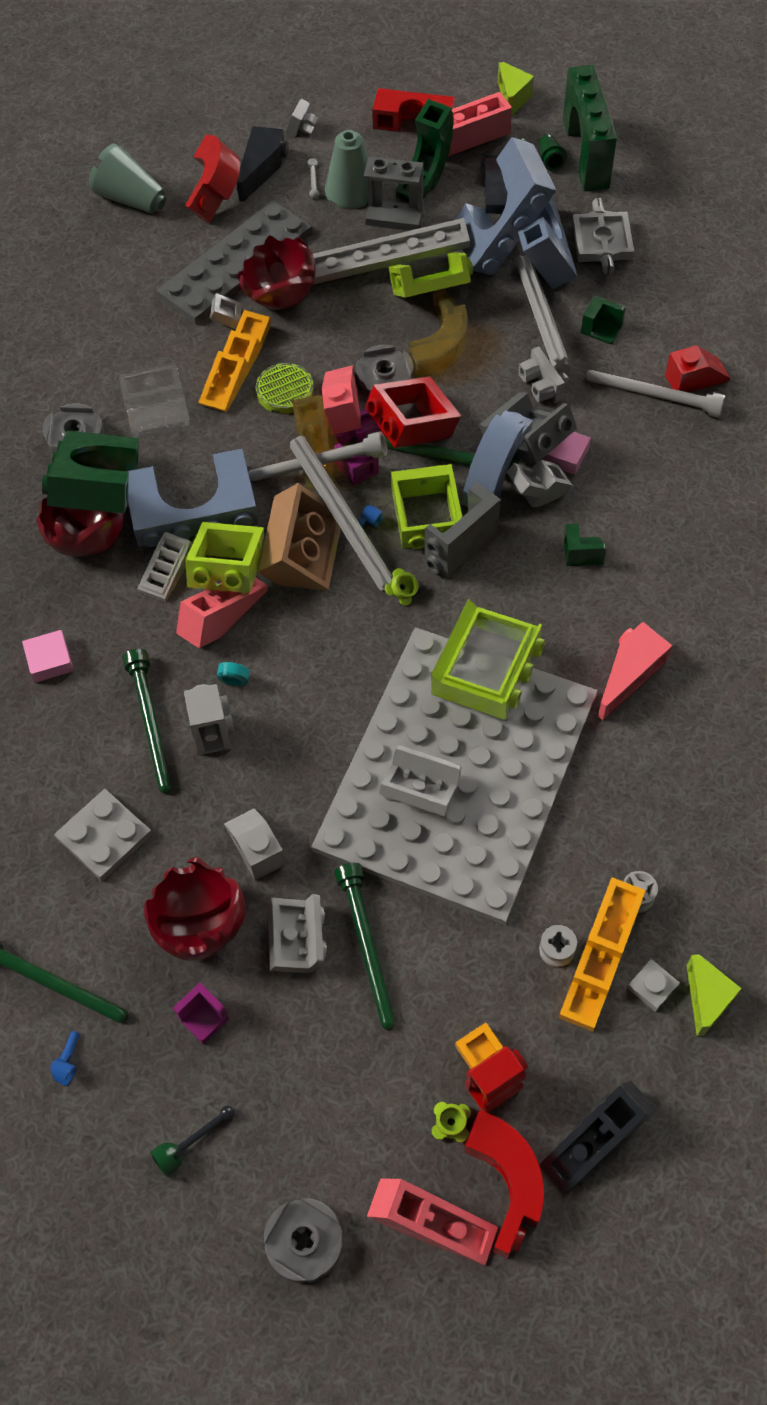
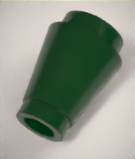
[539,134,567,171]

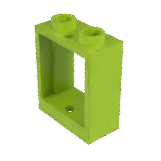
[391,464,462,549]
[186,522,264,593]

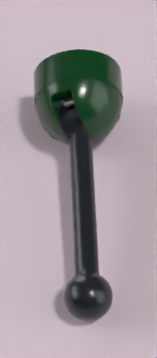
[150,1106,235,1178]

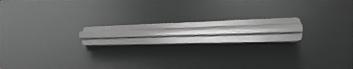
[516,255,568,369]
[290,436,393,591]

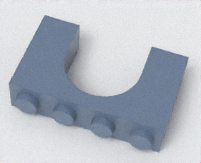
[454,137,557,275]
[501,171,577,290]
[127,449,259,547]

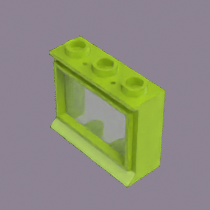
[431,599,545,720]

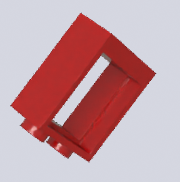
[364,376,461,448]

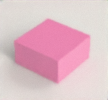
[541,432,591,475]
[22,630,74,683]

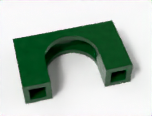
[563,65,617,191]
[42,431,139,513]

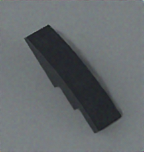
[484,155,508,214]

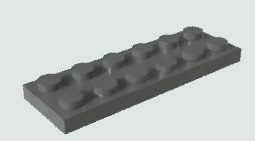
[156,201,312,324]

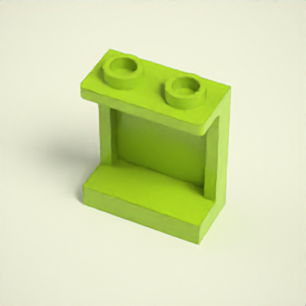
[388,252,473,297]

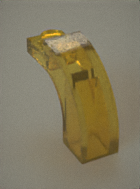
[408,288,468,378]

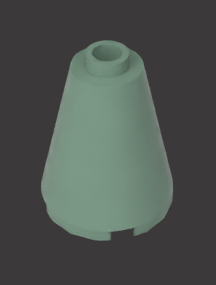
[325,130,369,209]
[89,143,167,214]

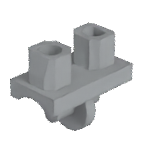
[519,347,571,403]

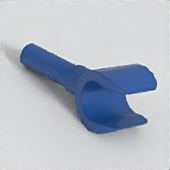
[343,505,384,538]
[50,1031,80,1086]

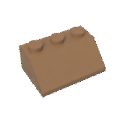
[258,483,341,591]

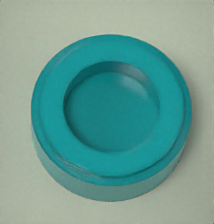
[216,662,250,686]

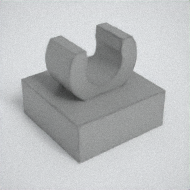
[285,99,318,137]

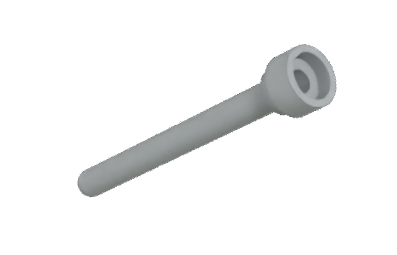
[585,370,726,418]
[248,431,387,481]

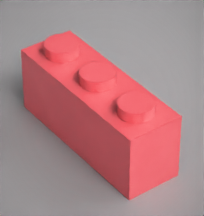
[448,92,512,157]

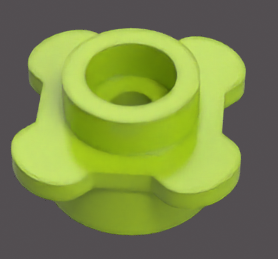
[385,568,419,606]
[432,1102,471,1143]

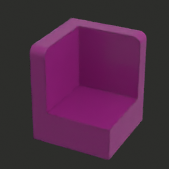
[334,443,379,486]
[173,983,230,1045]

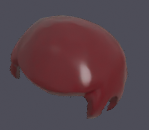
[238,235,316,310]
[36,498,124,557]
[144,857,246,961]

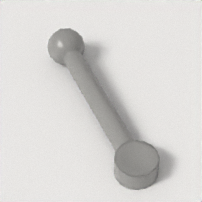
[307,159,320,200]

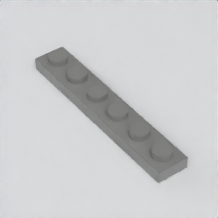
[313,218,471,284]

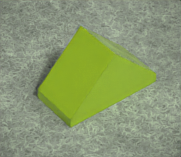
[498,62,534,116]
[686,955,741,1036]

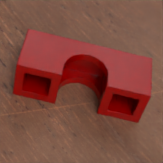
[372,88,455,132]

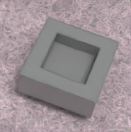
[210,293,242,329]
[627,959,680,1012]

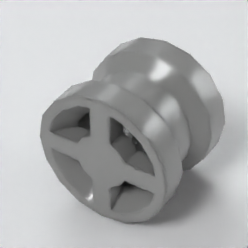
[623,871,658,913]
[539,925,577,968]

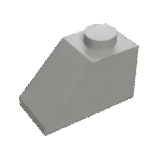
[224,808,286,880]

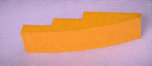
[198,310,272,413]
[559,877,646,1032]

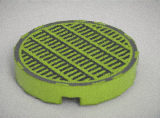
[256,363,314,414]

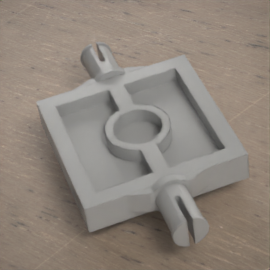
[572,198,634,274]

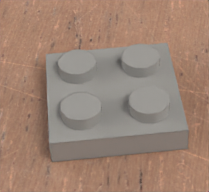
[54,789,153,881]

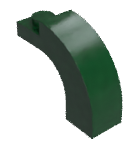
[395,99,453,202]

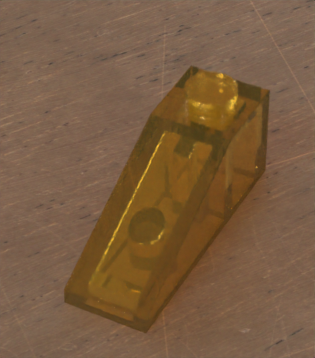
[292,395,336,489]

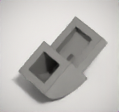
[507,460,573,507]

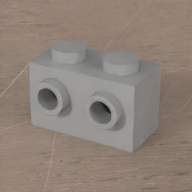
[184,684,234,755]

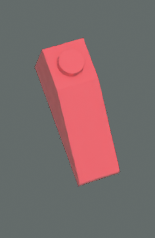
[322,365,362,435]
[176,578,268,649]
[598,622,672,721]
[367,1178,498,1266]

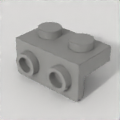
[379,745,462,816]
[267,894,327,973]

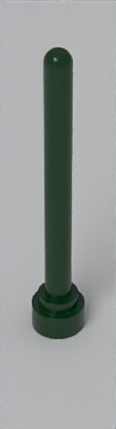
[384,436,520,481]
[122,649,172,794]
[334,863,395,1030]
[0,944,128,1023]

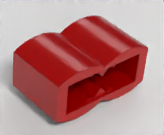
[465,1046,528,1113]

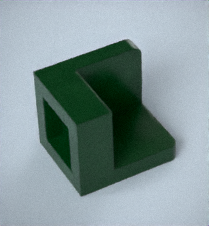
[580,296,626,344]
[563,523,607,566]

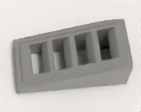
[137,532,192,602]

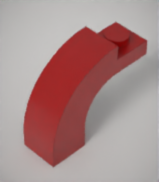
[185,134,240,223]
[464,1110,544,1259]

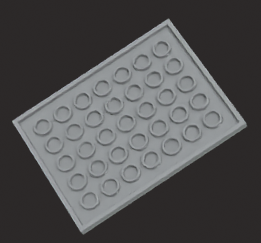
[311,627,598,925]

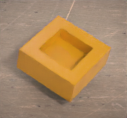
[455,1023,503,1069]

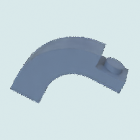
[461,410,533,507]

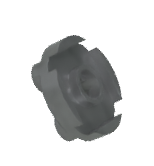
[356,345,414,395]
[43,403,104,453]
[264,1198,343,1283]

